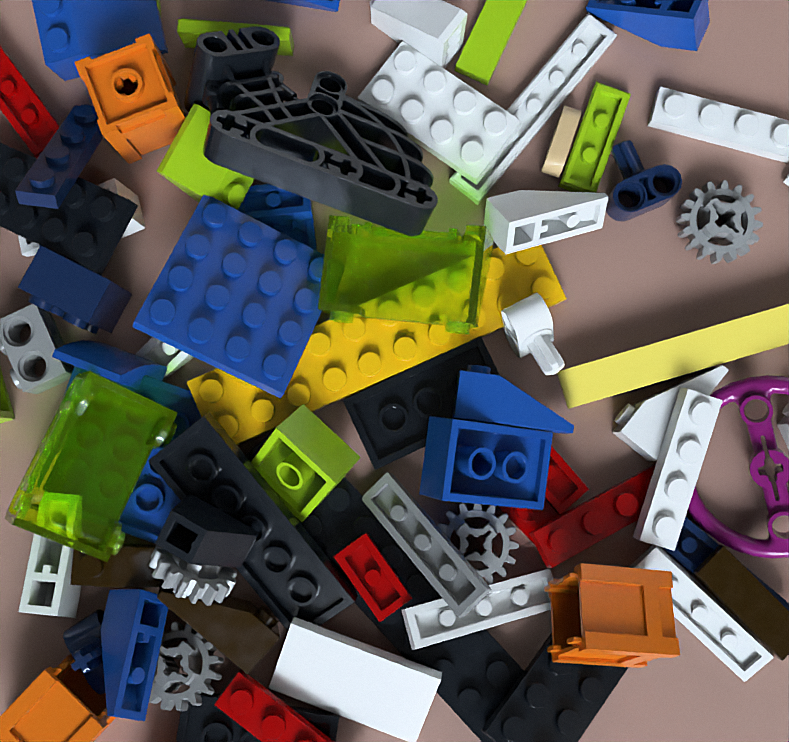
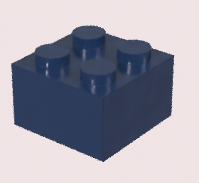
[18,245,132,334]

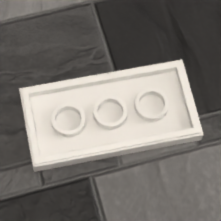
[269,617,442,742]

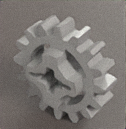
[676,180,763,264]
[438,503,519,585]
[149,545,237,606]
[149,622,224,711]

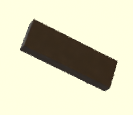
[693,545,789,661]

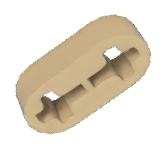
[541,105,582,178]

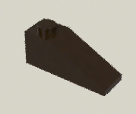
[70,541,164,588]
[157,583,280,674]

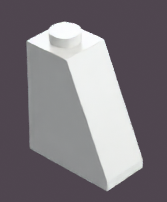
[370,0,467,69]

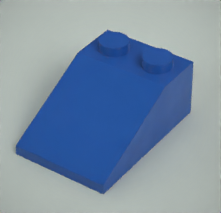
[32,0,168,81]
[419,416,553,510]

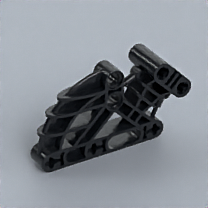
[184,27,438,236]

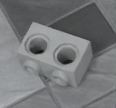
[0,304,74,394]

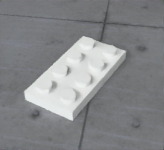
[358,41,522,185]

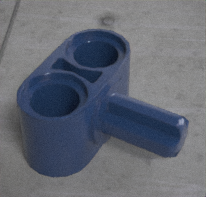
[606,140,682,222]
[63,609,105,695]

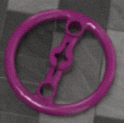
[688,375,789,559]

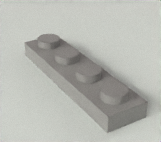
[362,472,492,617]

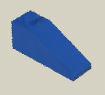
[586,0,710,51]
[452,365,574,434]
[100,589,168,721]

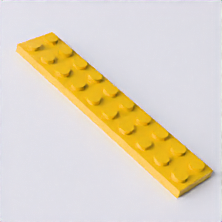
[187,245,567,445]

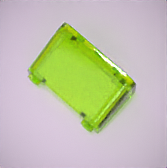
[318,215,493,334]
[5,371,177,562]

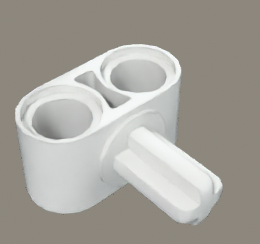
[501,293,565,375]

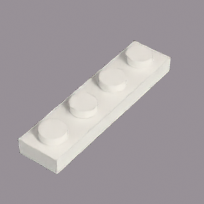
[648,86,789,163]
[633,387,723,551]
[629,545,774,682]
[401,568,553,650]

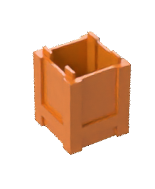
[74,33,187,164]
[544,563,680,668]
[0,654,117,742]

